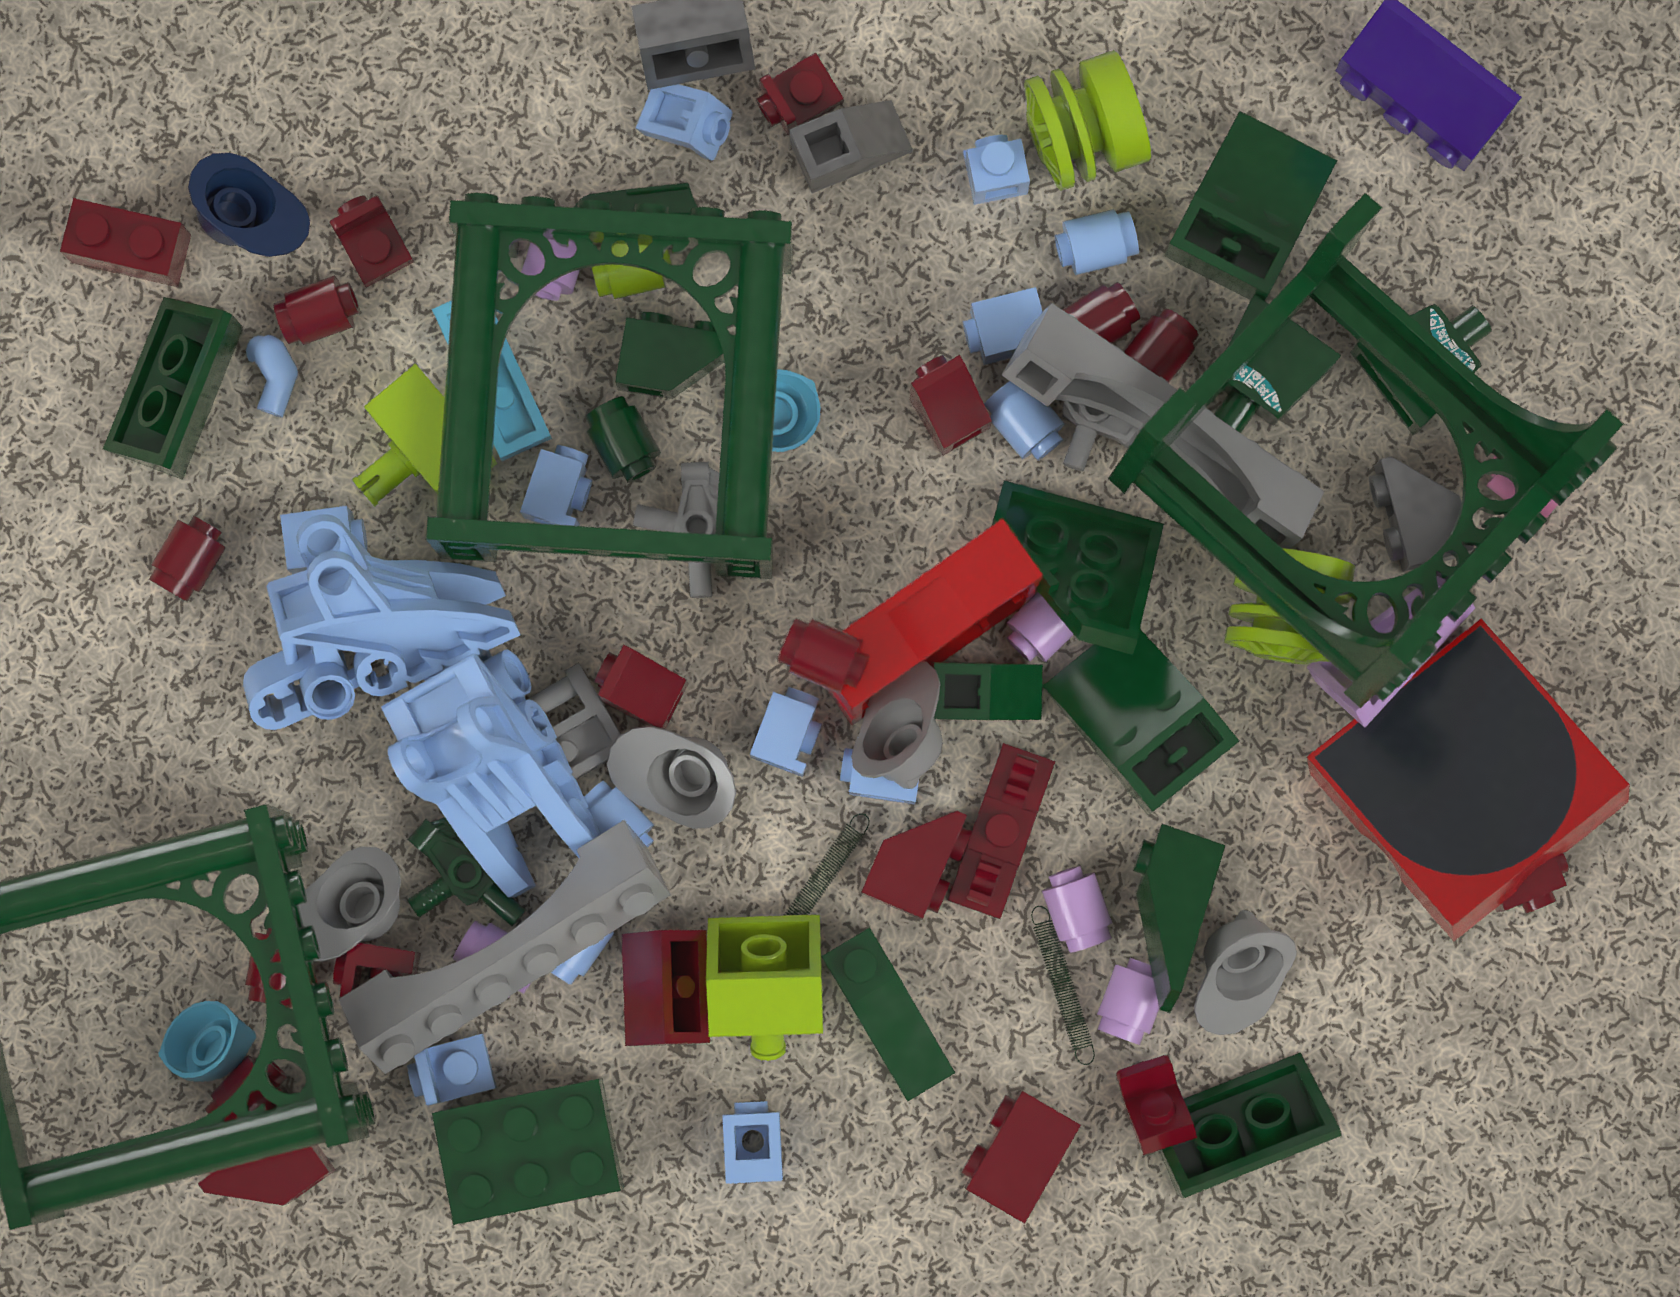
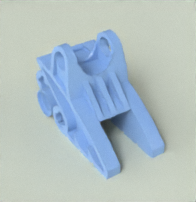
[243,514,520,730]
[381,648,601,898]

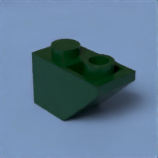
[615,312,735,399]
[931,662,1043,720]

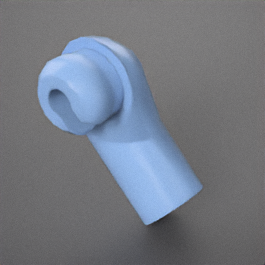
[246,335,298,418]

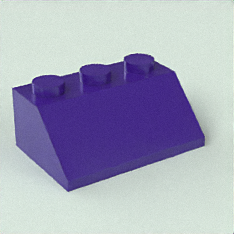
[1335,0,1522,171]

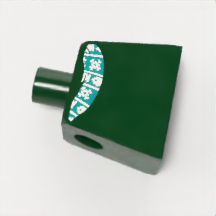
[1214,294,1341,433]
[1350,304,1492,435]

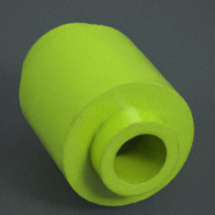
[592,244,672,299]

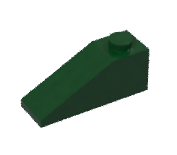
[1133,823,1226,1013]
[821,927,955,1102]

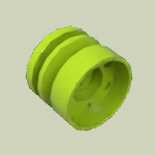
[1024,50,1151,191]
[1224,548,1356,664]

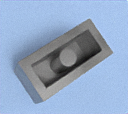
[631,0,756,90]

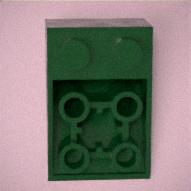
[1164,111,1338,301]
[1042,629,1240,815]

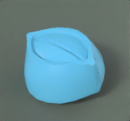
[772,369,821,452]
[158,1001,256,1082]

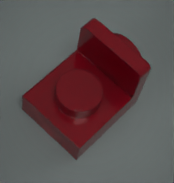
[756,53,844,135]
[329,195,414,288]
[333,943,421,997]
[1116,1055,1197,1155]

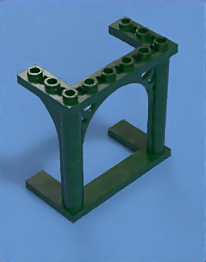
[1108,192,1624,708]
[426,193,793,579]
[0,804,376,1230]

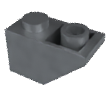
[790,100,913,194]
[1369,456,1474,572]

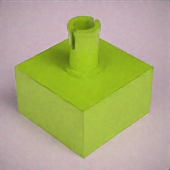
[352,363,497,507]
[706,914,823,1061]

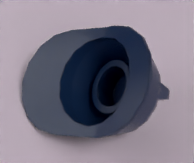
[188,152,310,257]

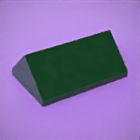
[103,297,244,480]
[1159,1052,1342,1199]

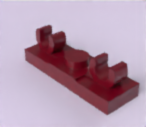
[948,743,1056,919]

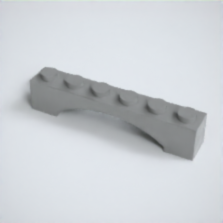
[1002,303,1325,549]
[339,820,671,1074]

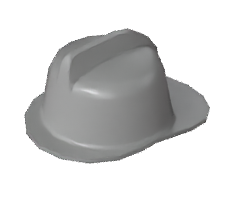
[851,661,943,789]
[607,726,736,829]
[299,847,401,961]
[1194,910,1297,1035]

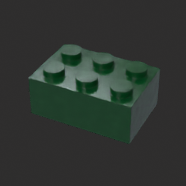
[432,1078,624,1225]

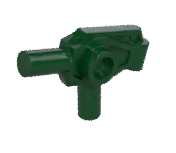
[407,817,527,927]

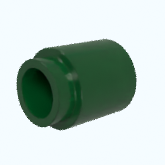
[585,396,661,483]

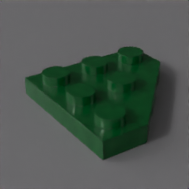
[991,480,1164,655]

